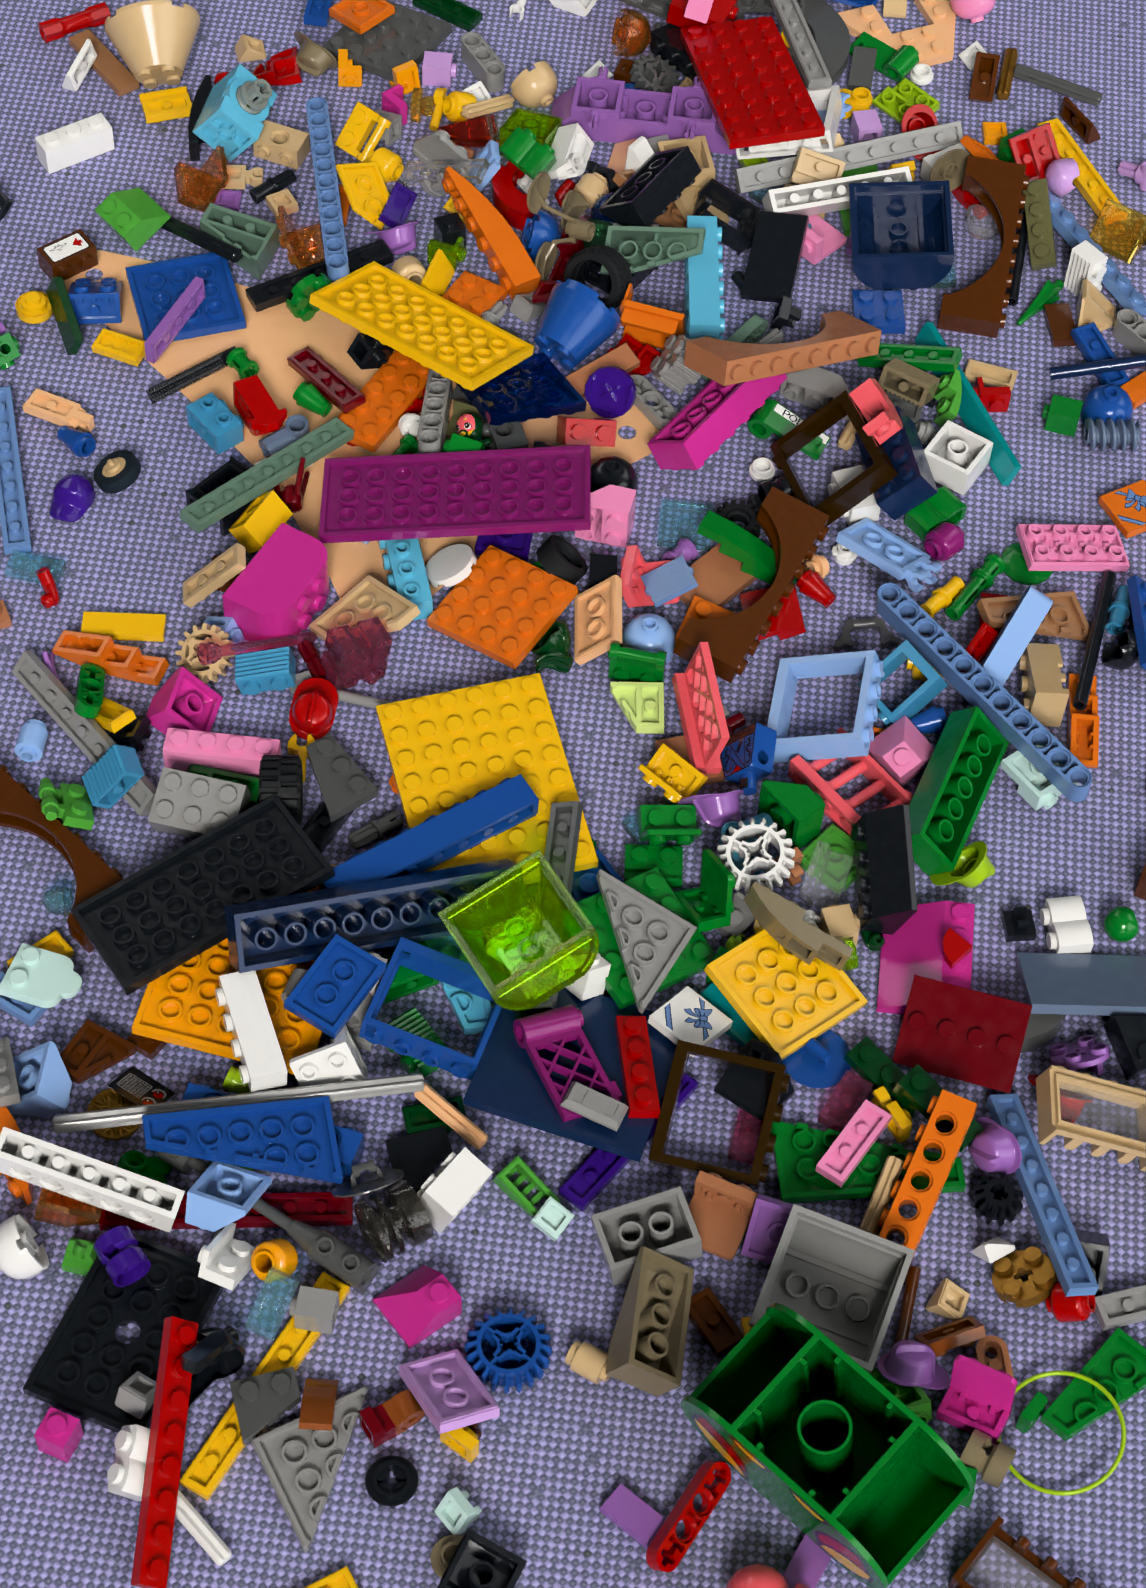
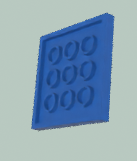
[125,252,246,342]

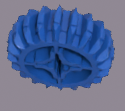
[465,1306,552,1394]

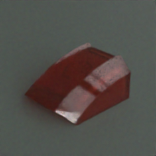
[438,114,499,147]

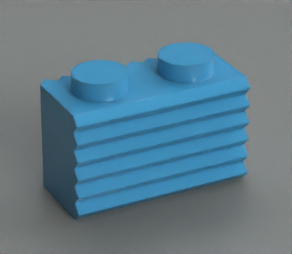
[234,646,296,695]
[81,744,145,809]

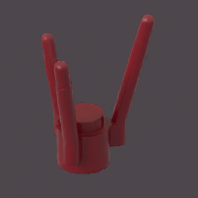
[267,455,310,513]

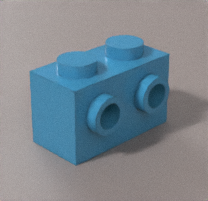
[186,392,244,455]

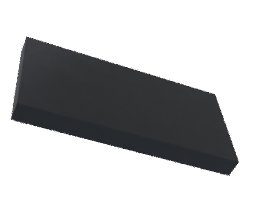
[740,211,809,303]

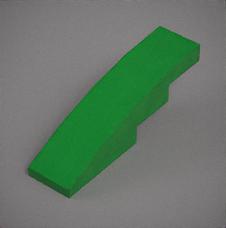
[697,510,797,585]

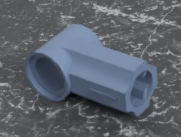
[259,415,310,457]

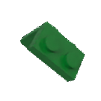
[674,848,736,932]

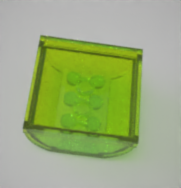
[437,850,599,1010]

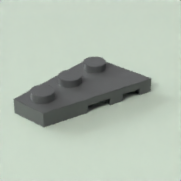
[306,733,378,823]

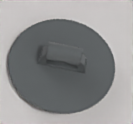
[331,1160,404,1198]

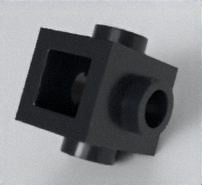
[347,333,394,370]

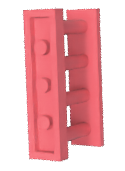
[788,727,913,836]

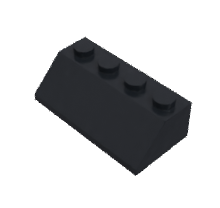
[599,146,702,227]
[851,804,918,935]

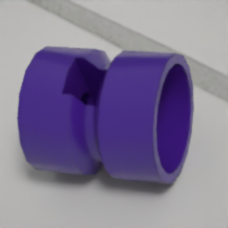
[93,1226,151,1287]

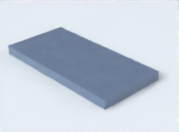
[1016,952,1146,1016]

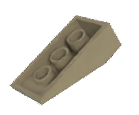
[605,1246,694,1397]

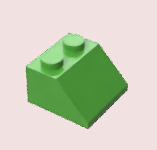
[94,188,171,252]

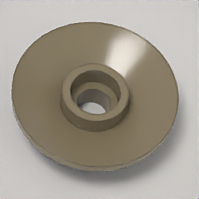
[929,149,970,191]

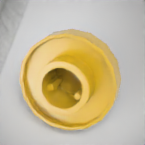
[15,291,53,324]

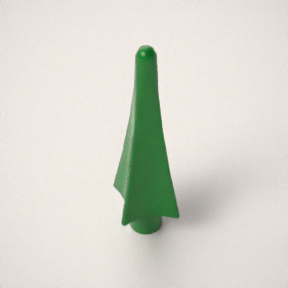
[1017,279,1064,326]

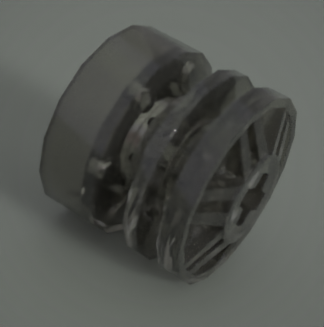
[354,1179,434,1263]

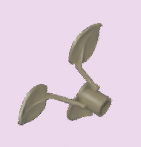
[527,171,596,281]

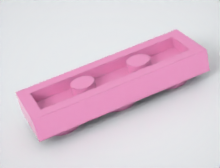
[815,1099,892,1187]

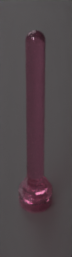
[197,632,317,665]

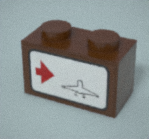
[37,229,98,281]

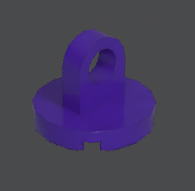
[585,366,636,419]

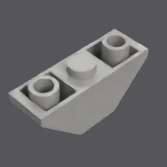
[780,367,850,421]

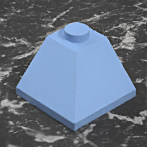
[6,1041,72,1118]
[185,1161,272,1232]

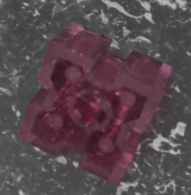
[321,617,392,690]

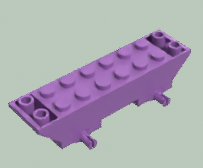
[547,66,737,155]

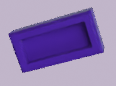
[378,182,418,228]

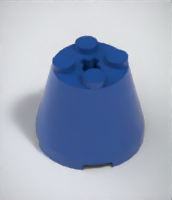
[534,279,621,371]

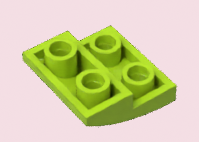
[872,78,940,124]

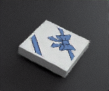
[648,986,733,1058]

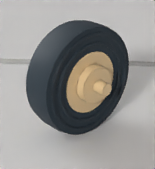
[93,450,141,494]

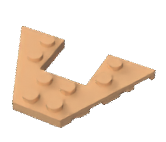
[838,0,956,66]

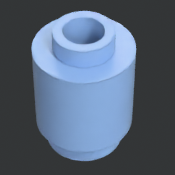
[14,719,48,762]

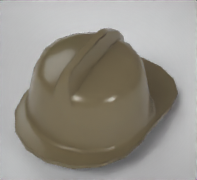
[294,31,338,77]

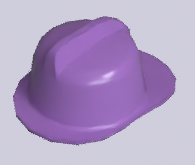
[363,221,420,255]
[677,790,744,828]
[968,1116,1022,1175]
[877,1340,950,1389]

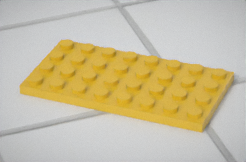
[309,261,534,391]

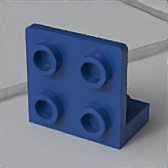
[68,278,123,324]

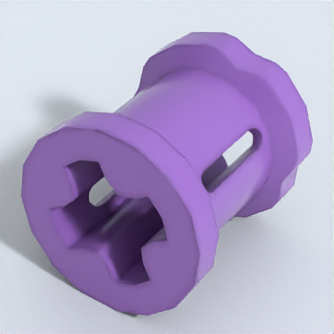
[662,538,698,562]

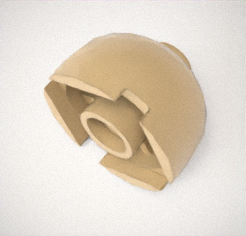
[510,61,558,109]

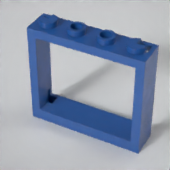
[359,937,513,1080]

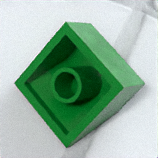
[757,780,825,850]

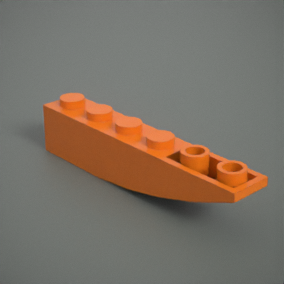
[442,166,541,300]

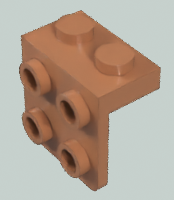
[688,1170,758,1260]

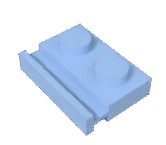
[467,139,501,192]

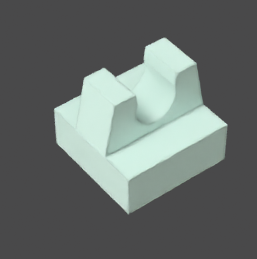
[434,1487,482,1535]

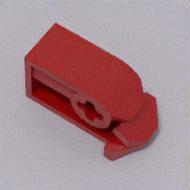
[233,374,287,436]

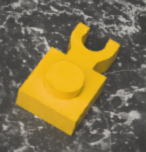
[871,1086,913,1143]

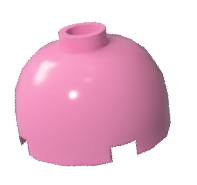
[949,0,996,23]

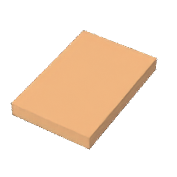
[574,574,622,666]

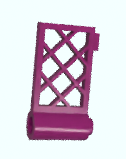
[513,1004,623,1122]

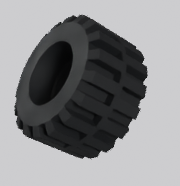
[259,755,303,825]

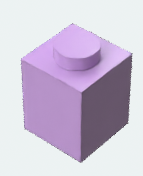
[422,51,457,87]
[850,109,883,143]

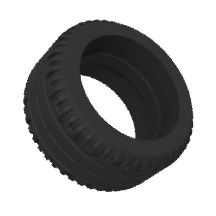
[563,245,632,309]

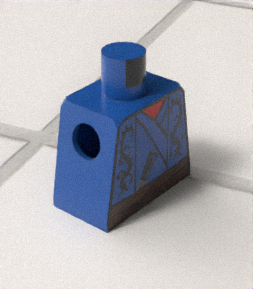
[721,722,777,795]

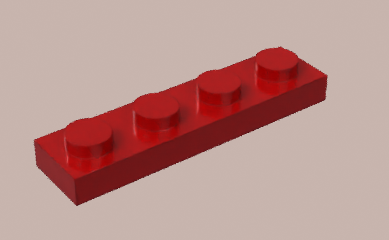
[614,1016,660,1118]

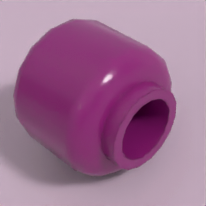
[924,522,964,562]

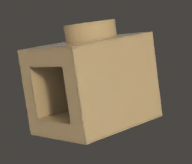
[819,903,860,948]

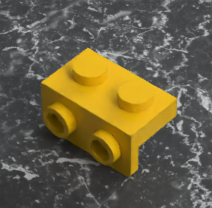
[638,743,708,804]

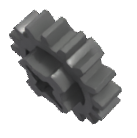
[629,53,681,93]

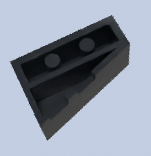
[1103,1016,1146,1080]

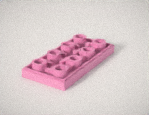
[1015,524,1130,572]

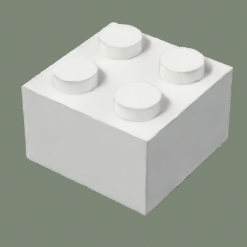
[924,420,994,496]
[412,1147,493,1234]

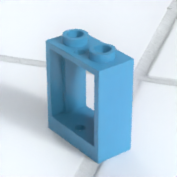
[857,640,948,727]

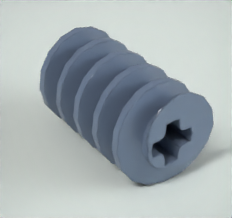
[1083,418,1140,452]

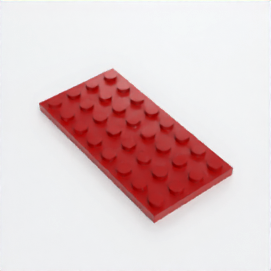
[680,16,825,150]

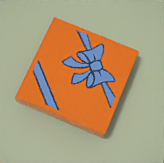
[1098,479,1146,539]

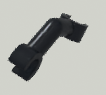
[585,160,619,198]

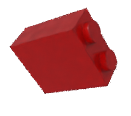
[666,0,739,28]

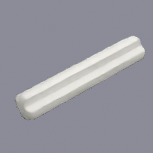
[175,1489,232,1566]

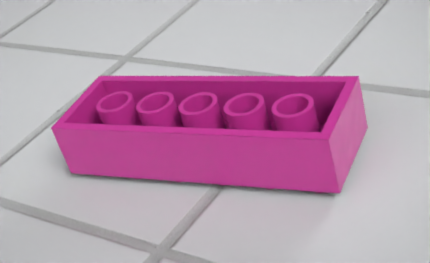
[647,374,787,470]

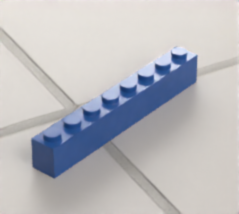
[319,774,539,890]

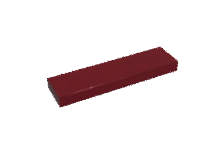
[287,347,366,414]

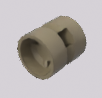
[960,1429,1017,1489]

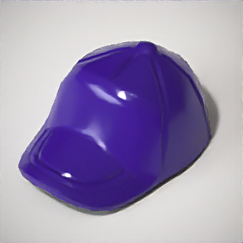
[50,474,95,522]

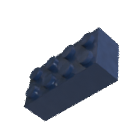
[855,406,938,521]

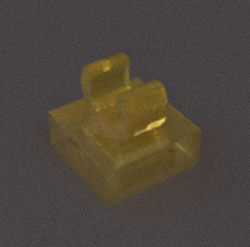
[410,88,435,123]

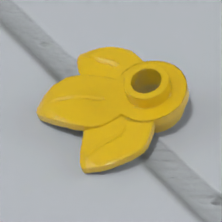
[840,87,873,119]

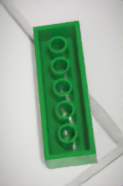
[909,706,1009,876]

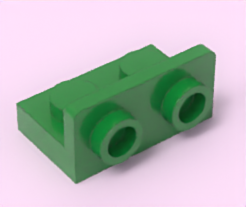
[637,805,702,845]

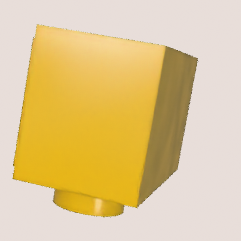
[229,490,293,554]

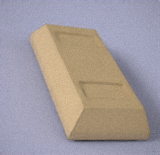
[964,359,1018,391]

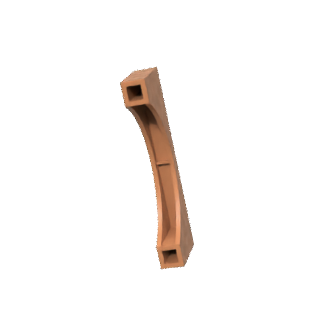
[684,310,882,386]

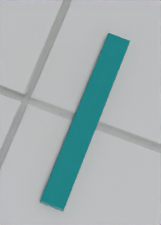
[914,322,1021,486]

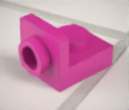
[382,84,408,126]

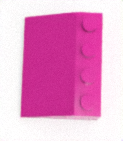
[876,901,975,1015]

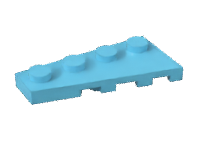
[425,931,492,1035]

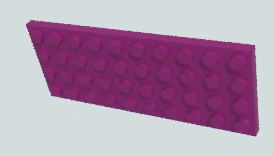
[318,445,591,543]

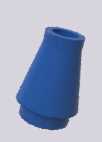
[57,426,96,457]
[909,706,947,734]

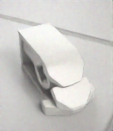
[547,123,594,180]

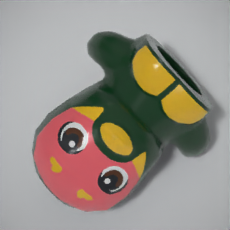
[456,413,491,450]

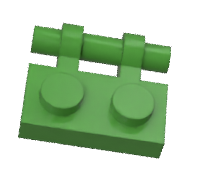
[38,778,94,830]

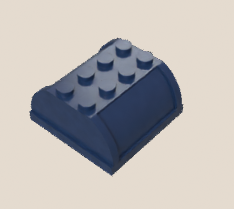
[849,181,954,290]

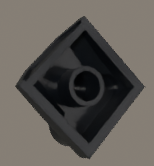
[437,1528,527,1588]

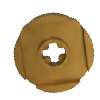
[992,1246,1057,1308]

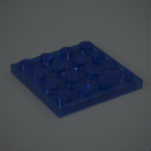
[455,353,586,426]

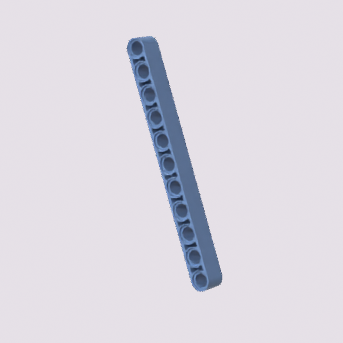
[306,97,350,283]
[876,582,1092,802]

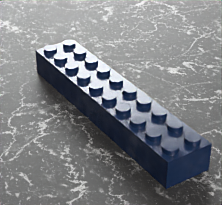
[224,858,525,973]

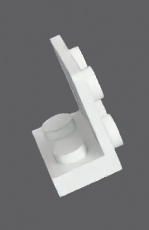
[289,1025,368,1103]

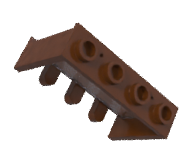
[949,1516,1087,1588]

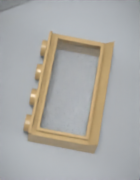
[1036,1065,1146,1172]

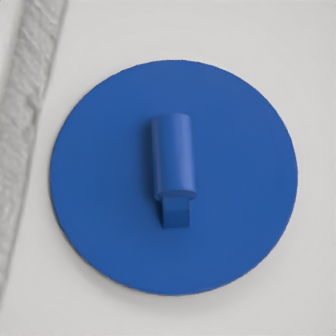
[782,1030,851,1088]

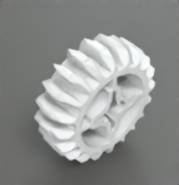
[717,818,795,894]

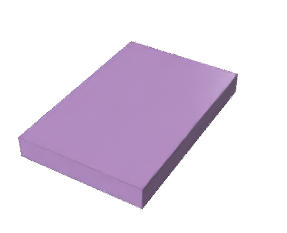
[399,1349,500,1434]

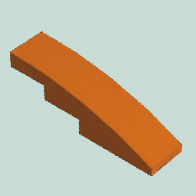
[52,630,169,686]
[1067,673,1099,768]

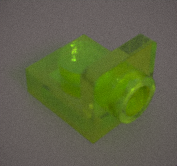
[427,237,467,271]

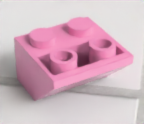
[575,484,636,548]

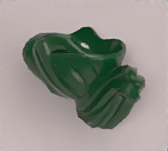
[531,620,573,673]

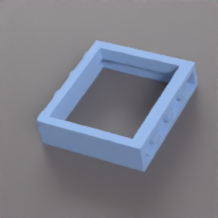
[767,650,885,763]

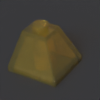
[1090,198,1146,264]

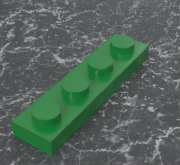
[857,343,963,372]

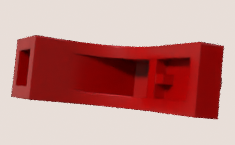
[492,161,534,231]

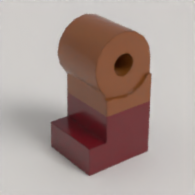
[359,1390,425,1448]

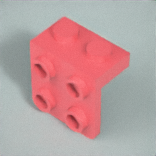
[620,545,681,608]

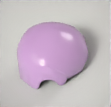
[1045,158,1080,196]

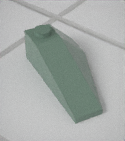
[601,225,706,274]

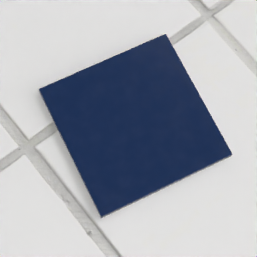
[463,969,677,1162]

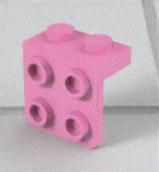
[787,213,847,265]

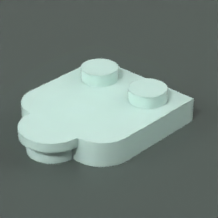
[0,943,82,1008]

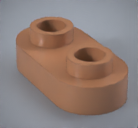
[974,1335,1014,1378]

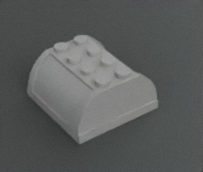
[749,1204,915,1373]

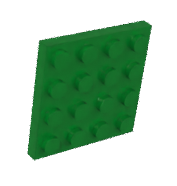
[567,867,716,1010]

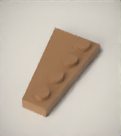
[976,591,1090,641]

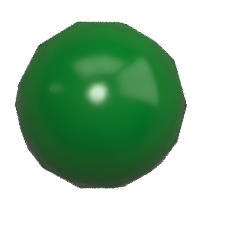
[1103,906,1139,942]

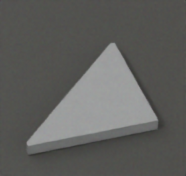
[596,869,697,1014]
[251,1386,368,1553]

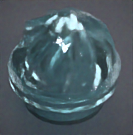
[43,885,73,915]

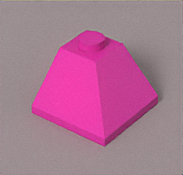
[146,666,223,735]
[372,1264,462,1349]

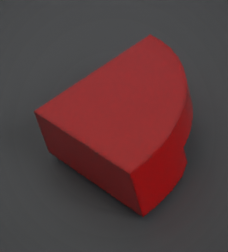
[942,928,972,969]

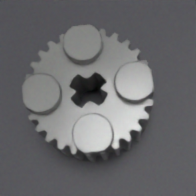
[650,334,701,395]

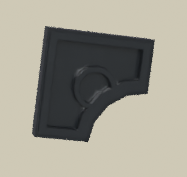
[385,1126,452,1199]

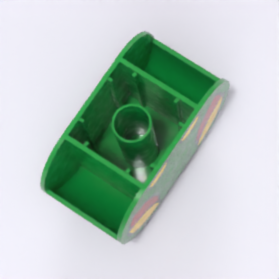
[680,1303,975,1588]

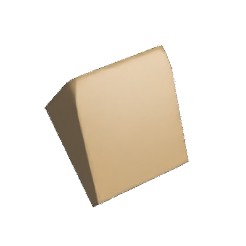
[883,0,907,18]
[235,34,267,62]

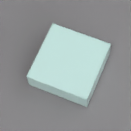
[530,1196,575,1242]

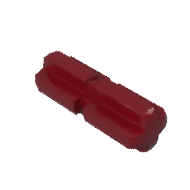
[297,640,329,679]

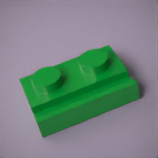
[624,844,683,888]

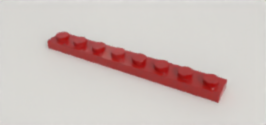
[131,1316,198,1588]

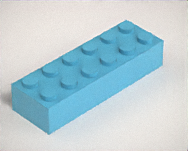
[684,215,725,340]

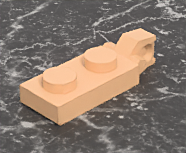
[22,388,95,433]

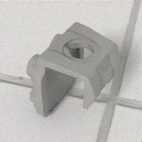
[412,130,473,198]

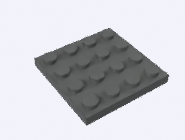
[322,0,452,82]

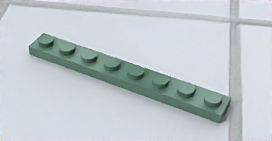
[179,417,354,533]

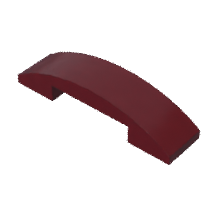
[532,229,587,303]

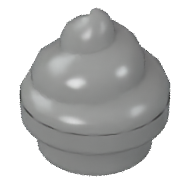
[915,421,936,447]

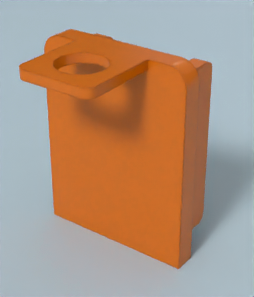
[620,283,686,350]

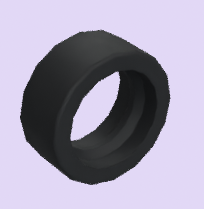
[536,535,588,585]

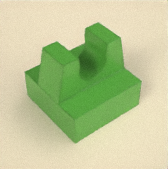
[61,1237,98,1276]

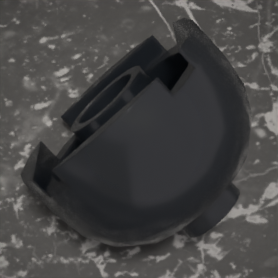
[591,456,638,494]

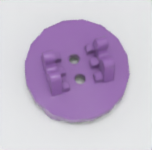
[1049,1035,1111,1076]

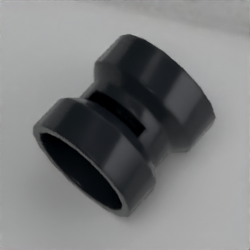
[757,477,792,499]

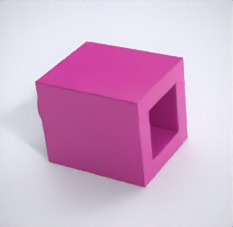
[34,1406,84,1463]

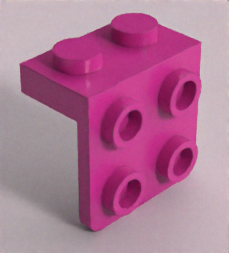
[936,1355,1017,1445]

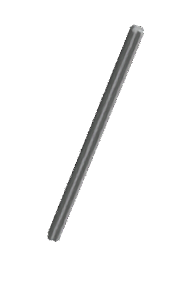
[53,1073,425,1134]

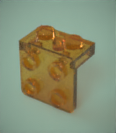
[174,146,229,212]
[276,206,325,270]

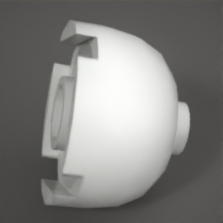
[0,1214,49,1280]

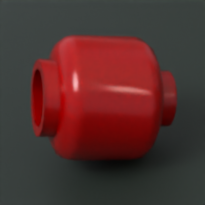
[1046,1281,1096,1322]

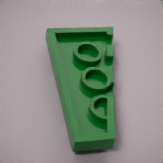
[1040,1327,1146,1441]

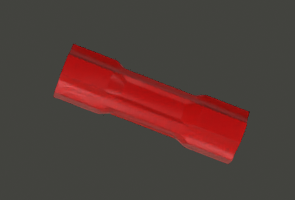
[38,2,111,44]

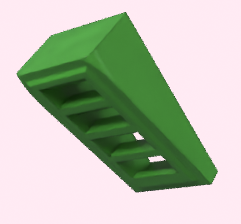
[493,1156,560,1218]

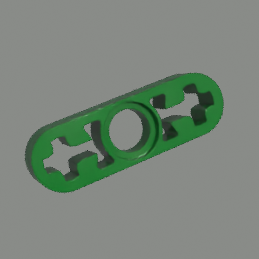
[74,663,105,719]

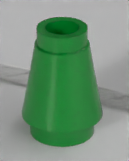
[293,382,333,418]

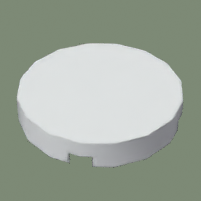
[425,544,477,588]

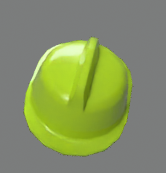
[930,841,995,888]

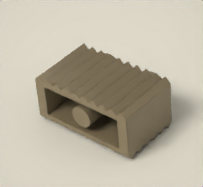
[878,358,940,408]

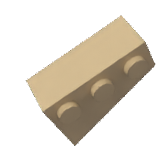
[1018,643,1070,727]

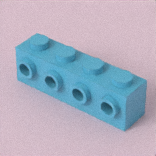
[378,539,433,621]

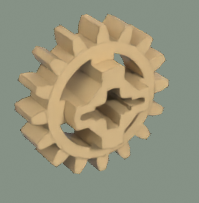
[175,623,235,684]

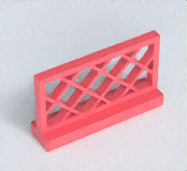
[672,642,730,774]

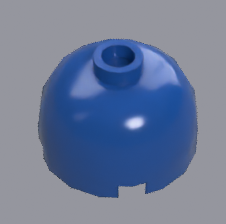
[521,210,562,260]
[1080,384,1133,424]

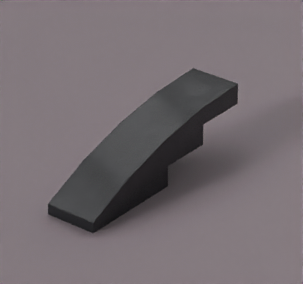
[188,75,212,161]

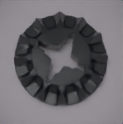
[365,1456,418,1509]

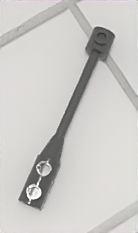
[158,1151,381,1295]

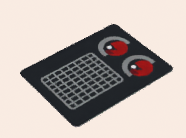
[108,1067,175,1106]

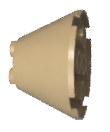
[104,0,201,89]

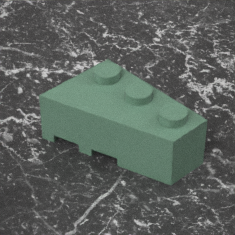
[199,203,281,280]

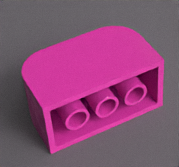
[222,523,329,649]

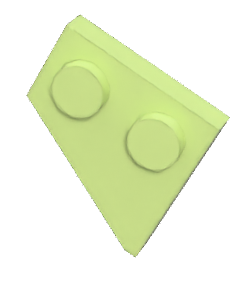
[610,682,664,734]

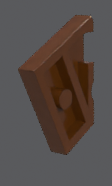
[60,1019,137,1084]

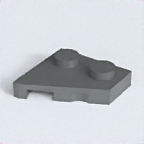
[229,1366,301,1445]

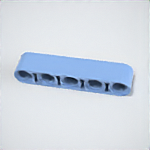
[978,586,1054,692]

